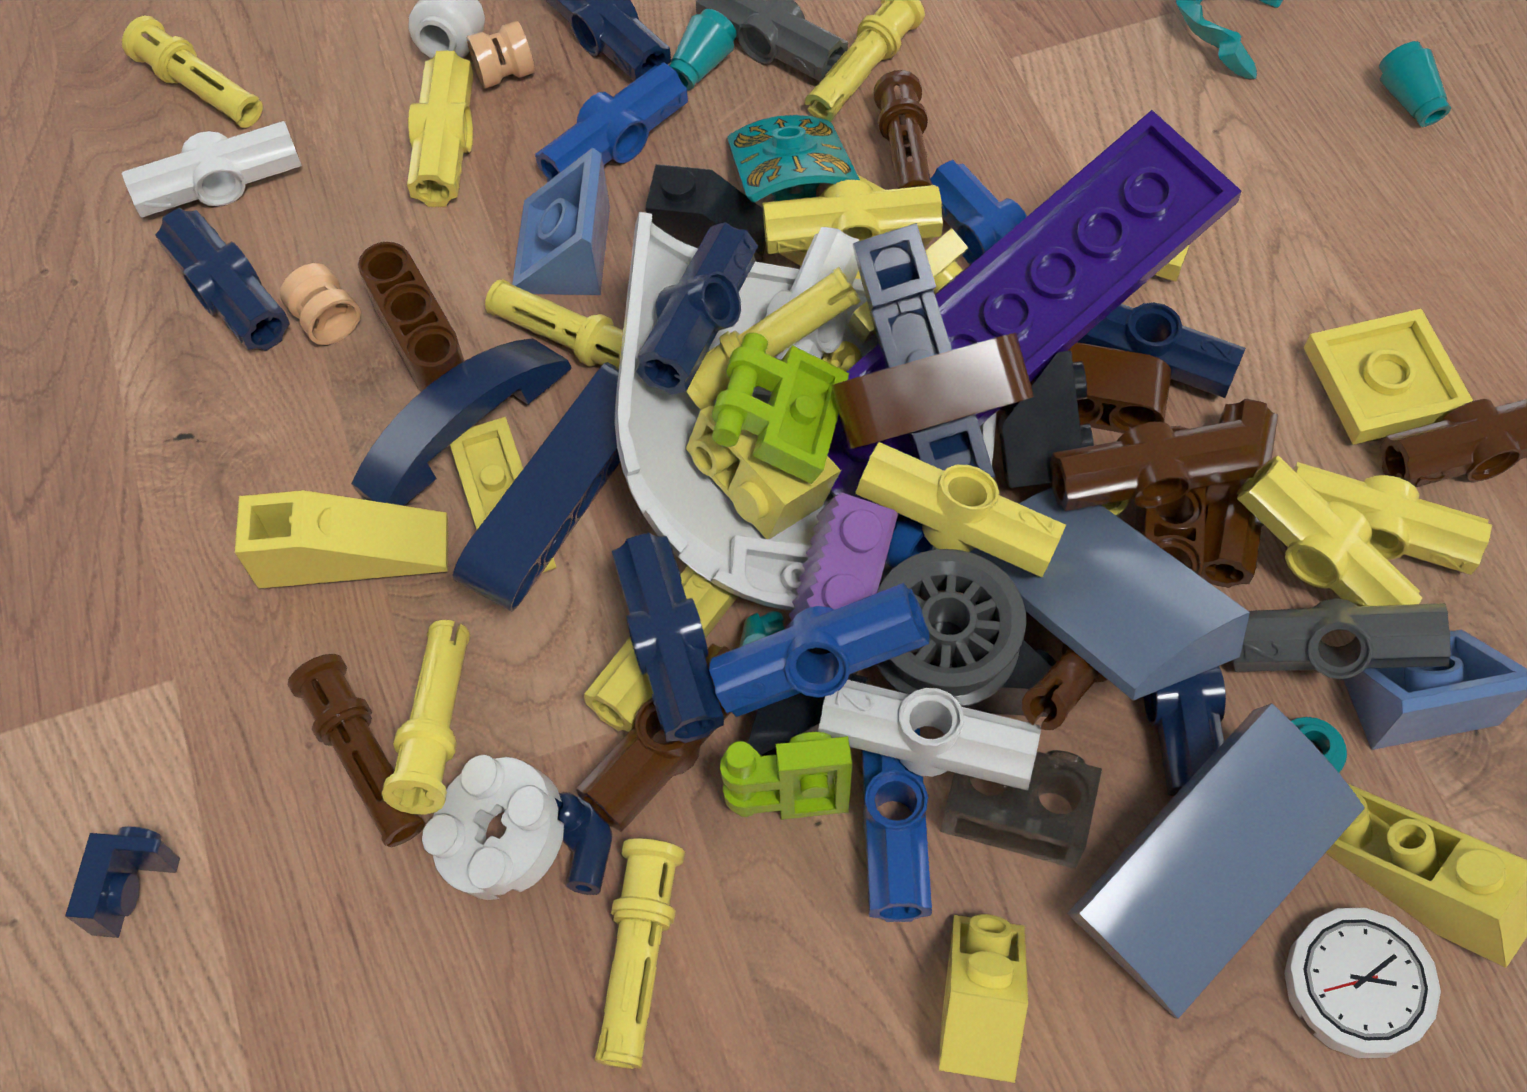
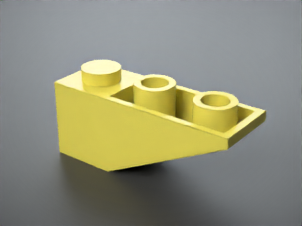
[235,490,448,589]
[1326,783,1527,968]

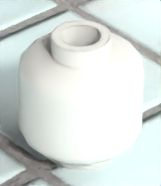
[408,0,485,59]

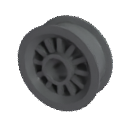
[877,549,1026,707]

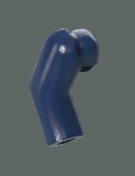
[555,792,612,895]

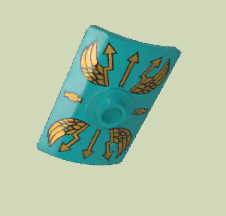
[727,115,860,202]

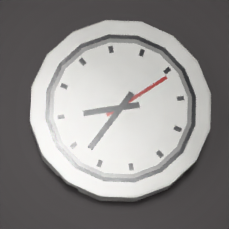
[1284,908,1441,1058]

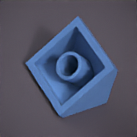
[512,148,610,295]
[1343,629,1527,750]

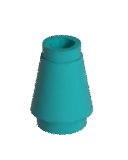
[669,9,737,90]
[1379,41,1451,127]

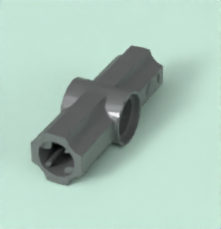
[696,0,848,82]
[1234,598,1451,679]

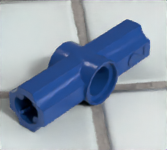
[535,62,688,182]
[930,160,1027,265]
[709,583,929,717]
[861,728,932,922]

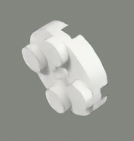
[422,755,564,900]

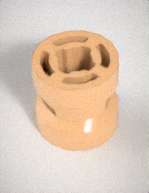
[466,21,535,89]
[280,263,361,345]

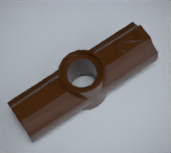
[1201,399,1278,588]
[1380,399,1527,487]
[1050,420,1259,511]
[576,643,731,832]

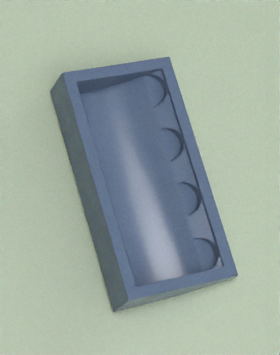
[970,487,1250,700]
[1067,703,1365,1019]

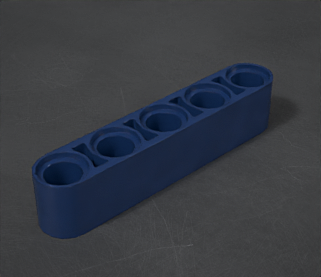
[452,362,621,612]

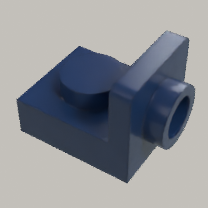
[65,826,180,938]

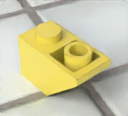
[686,406,841,539]
[939,914,1028,1083]

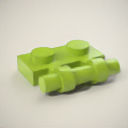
[712,333,849,484]
[720,732,852,820]

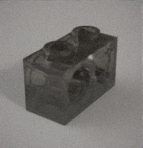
[940,750,1102,869]

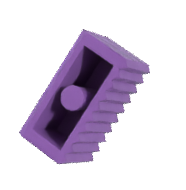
[785,493,898,629]

